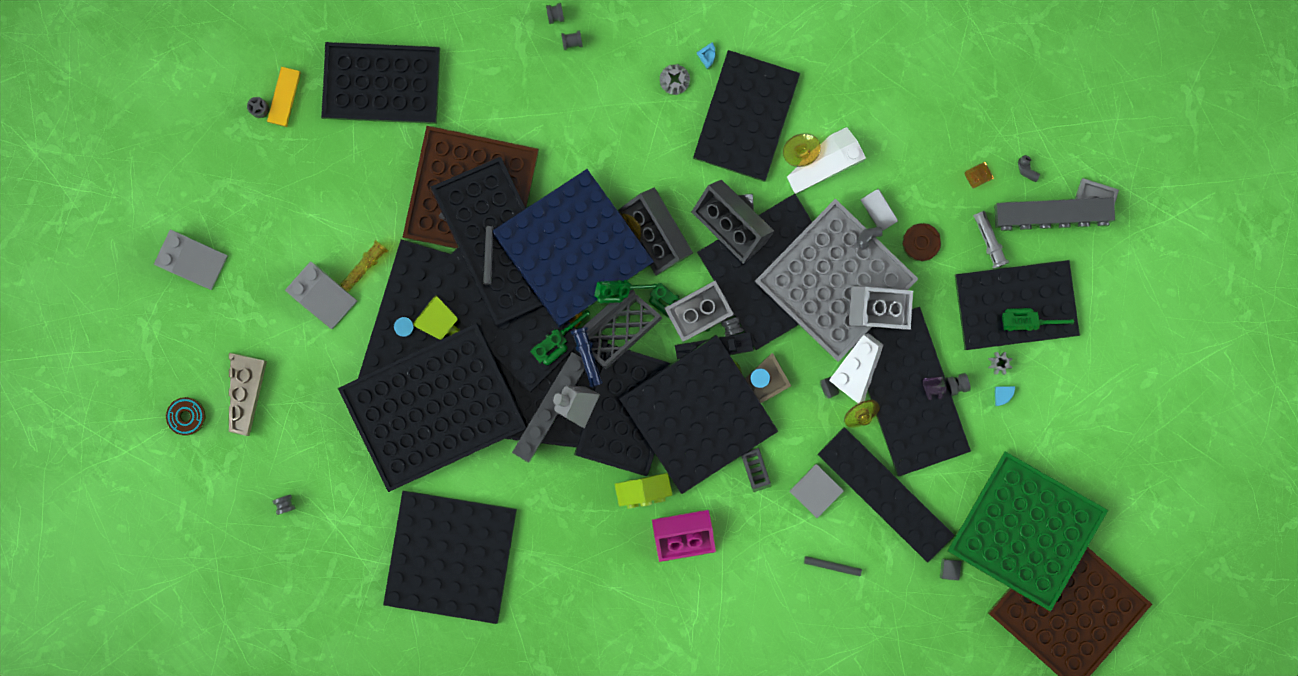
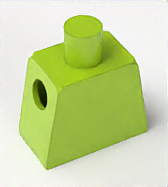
[413,295,460,340]

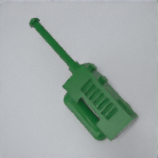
[594,280,658,304]
[649,283,710,332]
[1002,308,1074,331]
[530,311,590,365]

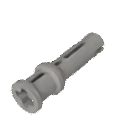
[973,211,1009,269]

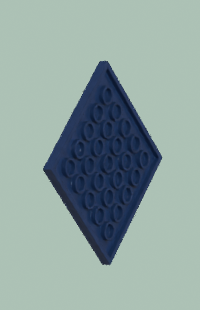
[492,169,654,327]

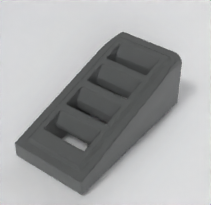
[741,448,771,492]

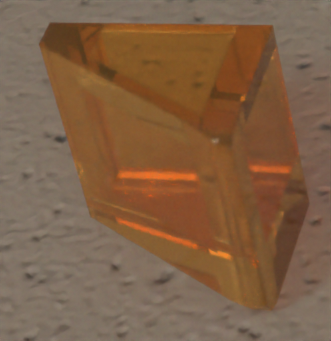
[965,162,994,189]

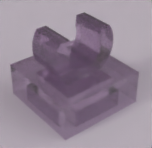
[923,377,946,400]

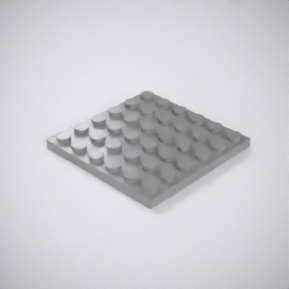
[755,199,918,362]

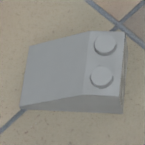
[154,230,228,290]
[285,261,357,329]
[665,281,734,342]
[849,287,913,329]

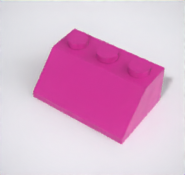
[652,510,716,562]

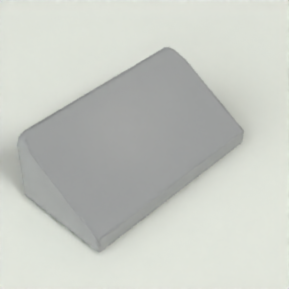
[861,189,898,231]

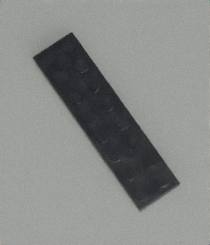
[817,427,955,563]

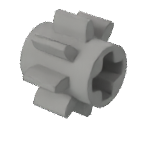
[988,352,1012,375]

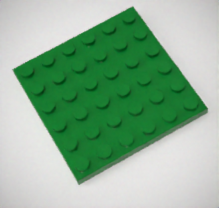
[947,451,1108,612]

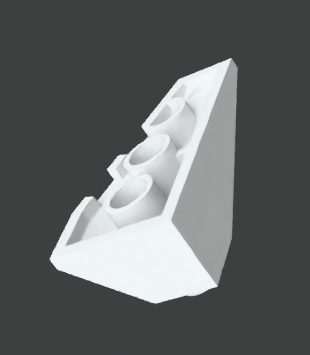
[787,127,866,194]

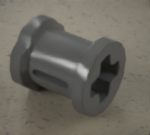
[561,30,583,50]

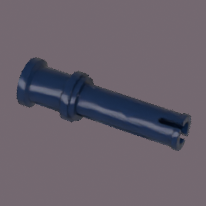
[571,327,602,387]

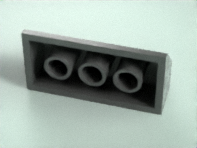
[691,180,774,264]
[618,187,693,276]

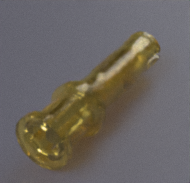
[340,239,388,292]

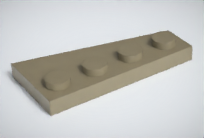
[229,353,267,436]
[745,353,791,403]

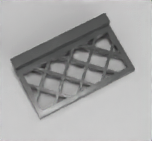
[573,289,662,369]

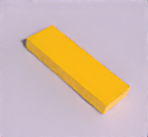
[267,67,301,127]

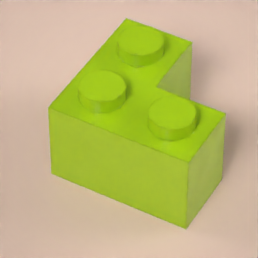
[615,473,673,509]

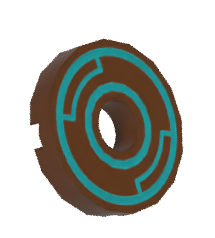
[166,397,206,436]

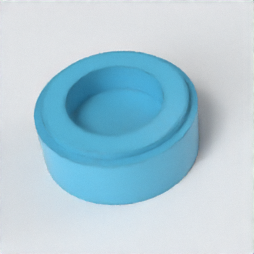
[394,317,414,337]
[750,369,770,388]

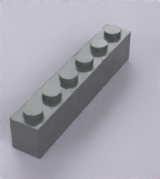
[994,197,1115,231]
[512,352,585,463]

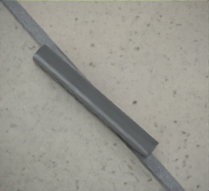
[483,226,494,285]
[804,556,862,576]

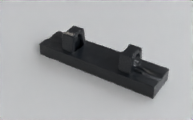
[675,332,754,360]

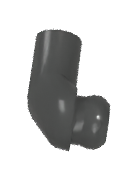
[1018,155,1040,182]
[857,227,882,249]

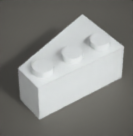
[829,333,883,404]

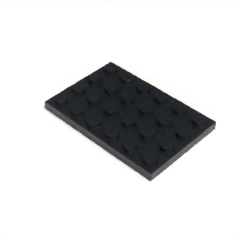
[321,42,440,124]
[693,50,800,182]
[954,260,1080,350]
[574,344,672,477]

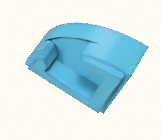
[696,42,715,69]
[995,386,1015,406]

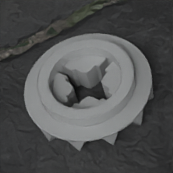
[660,64,690,95]

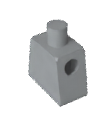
[553,385,600,428]

